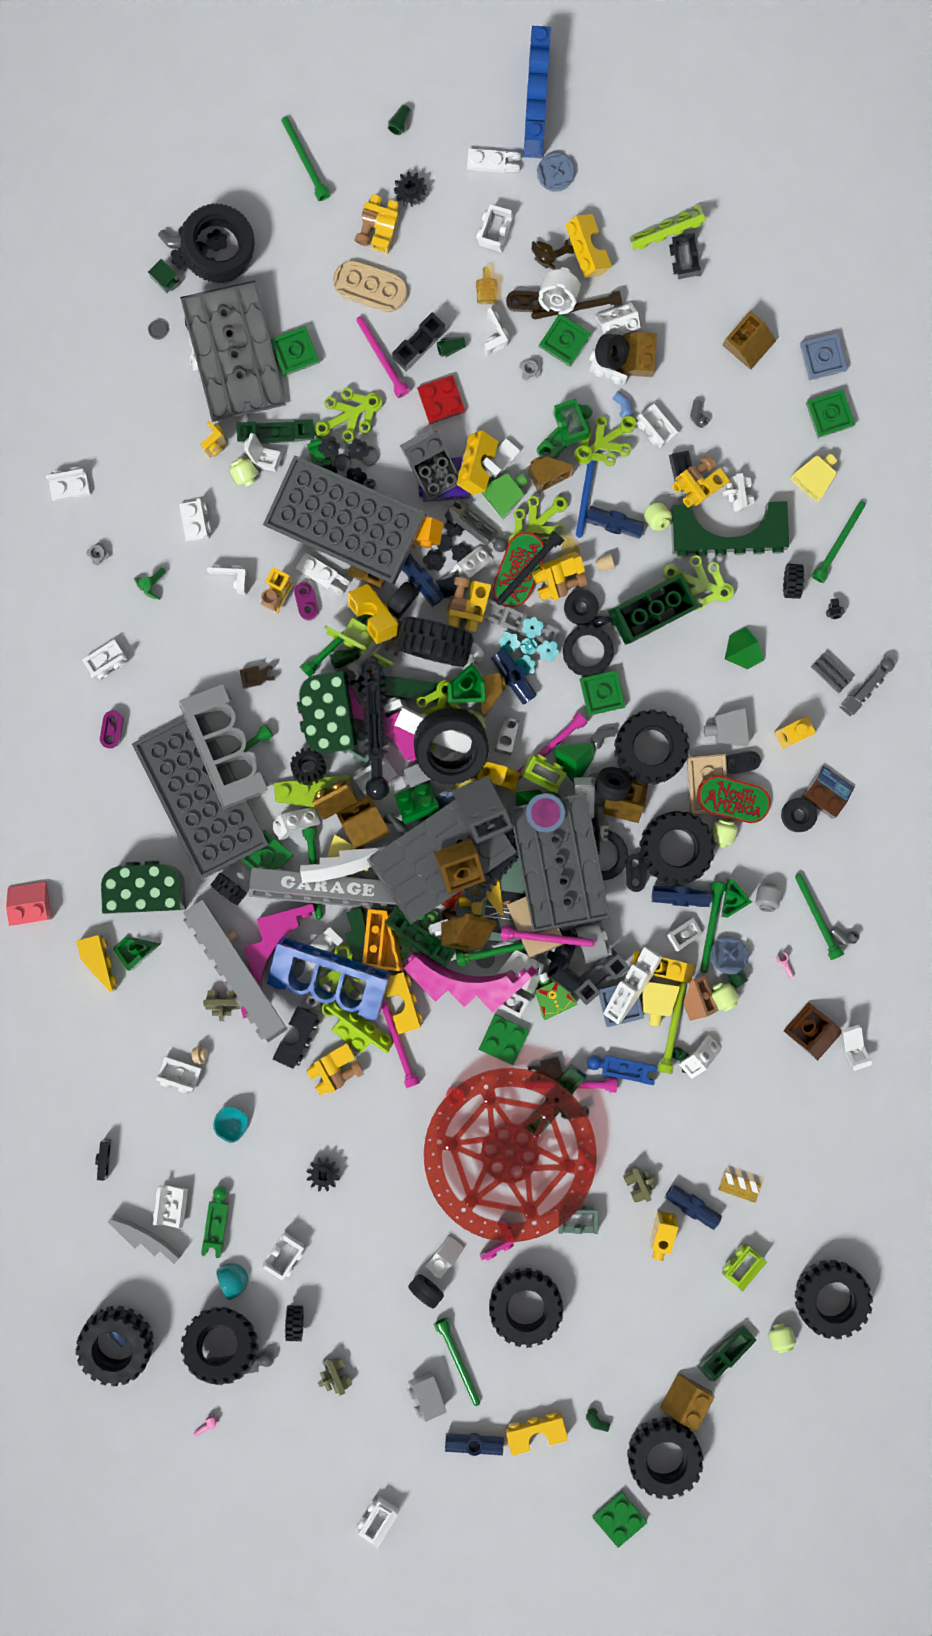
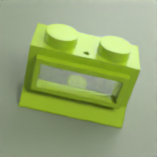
[520,754,567,793]
[722,1243,767,1292]

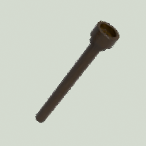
[531,290,622,320]

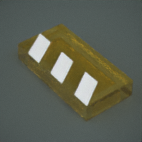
[718,1171,762,1203]

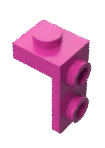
[480,1218,516,1261]

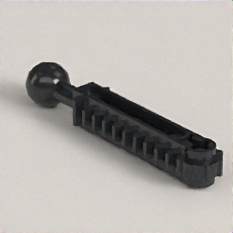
[361,660,390,800]
[465,791,562,903]

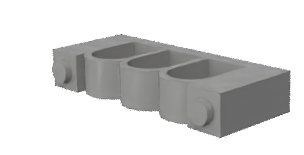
[179,684,269,810]

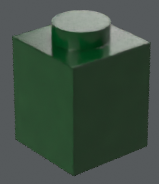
[148,259,180,293]

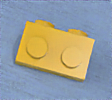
[200,421,227,458]

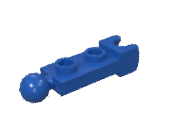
[587,1055,658,1085]

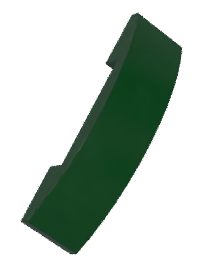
[236,419,314,443]
[384,907,456,967]

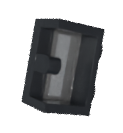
[669,233,701,279]

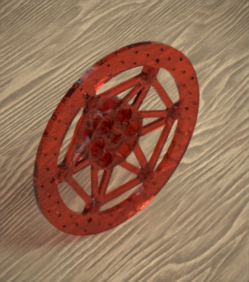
[424,1068,597,1242]

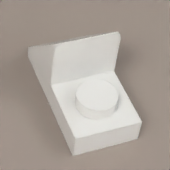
[667,918,703,951]
[500,993,530,1019]
[425,1235,465,1279]

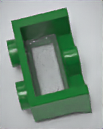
[553,398,591,448]

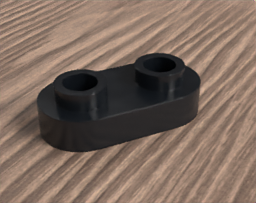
[726,751,761,774]
[625,854,646,892]

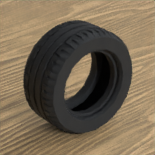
[181,203,255,283]
[413,707,489,785]

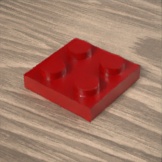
[417,375,465,425]

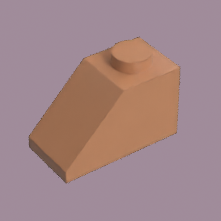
[683,975,718,1021]

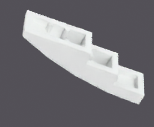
[395,707,472,754]
[300,848,378,883]
[603,947,662,1024]

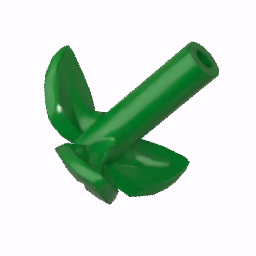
[134,567,166,600]

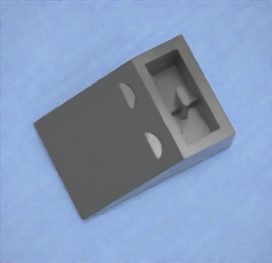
[399,428,458,501]
[452,776,513,845]

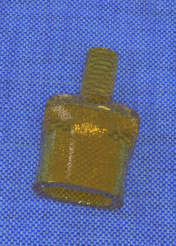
[476,266,497,304]

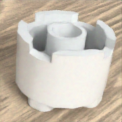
[538,267,581,315]

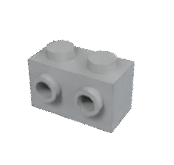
[408,1372,447,1422]

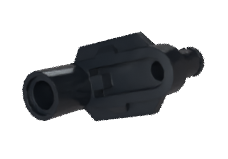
[546,928,582,993]

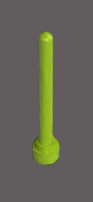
[657,982,686,1074]

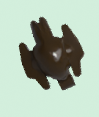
[531,239,575,269]

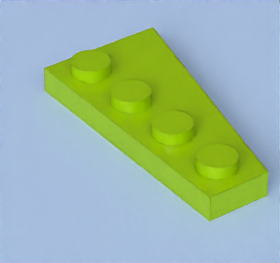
[630,203,706,250]
[274,775,351,808]

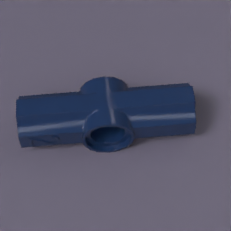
[586,506,645,539]
[402,553,445,607]
[490,648,537,705]
[652,886,711,907]
[664,1184,723,1230]
[445,1433,504,1456]

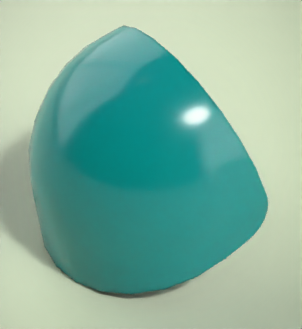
[213,1107,249,1143]
[216,1263,248,1300]

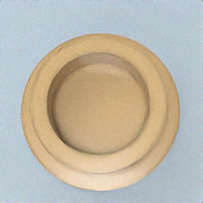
[192,1045,208,1065]

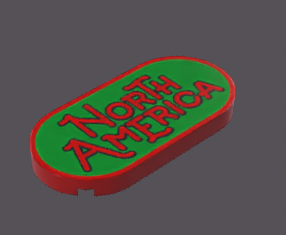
[493,532,544,607]
[697,775,770,823]

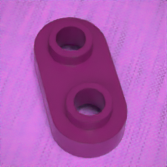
[294,582,318,621]
[100,710,123,749]

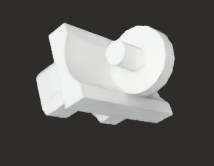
[722,473,755,512]

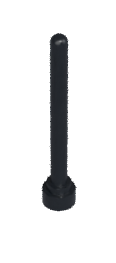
[496,530,565,605]

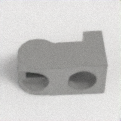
[495,716,520,756]

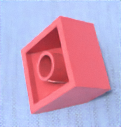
[6,882,52,926]

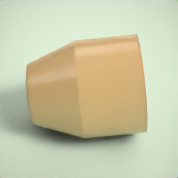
[596,554,615,571]

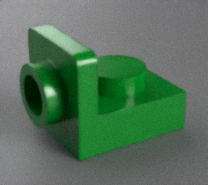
[307,438,333,467]

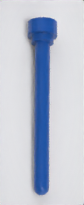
[576,450,601,538]

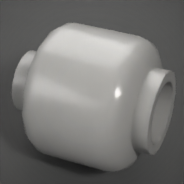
[755,883,782,912]

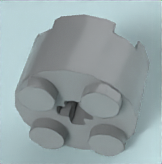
[575,920,612,963]

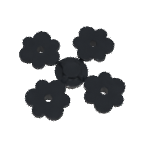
[171,222,227,270]
[318,436,369,485]
[423,519,472,571]

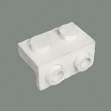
[636,404,678,448]
[82,639,128,680]
[156,1056,202,1094]
[153,1185,188,1228]

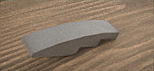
[483,599,559,643]
[108,1216,182,1264]

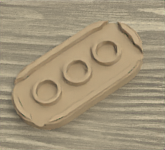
[333,260,407,312]

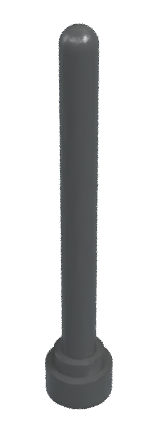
[345,615,402,680]

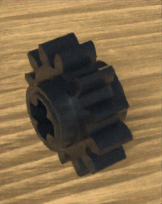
[394,171,427,207]
[306,1157,340,1192]

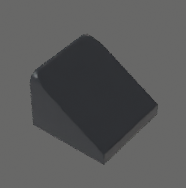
[436,573,457,598]

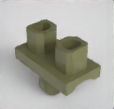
[203,990,240,1021]
[623,1165,657,1203]
[318,1358,352,1396]

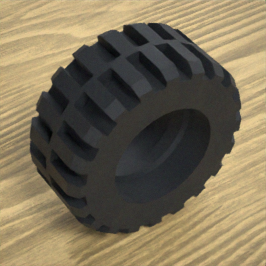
[396,616,474,667]
[614,709,690,785]
[639,811,716,885]
[794,1260,873,1340]
[489,1268,563,1348]
[75,1306,154,1386]
[181,1307,259,1385]
[627,1417,704,1499]

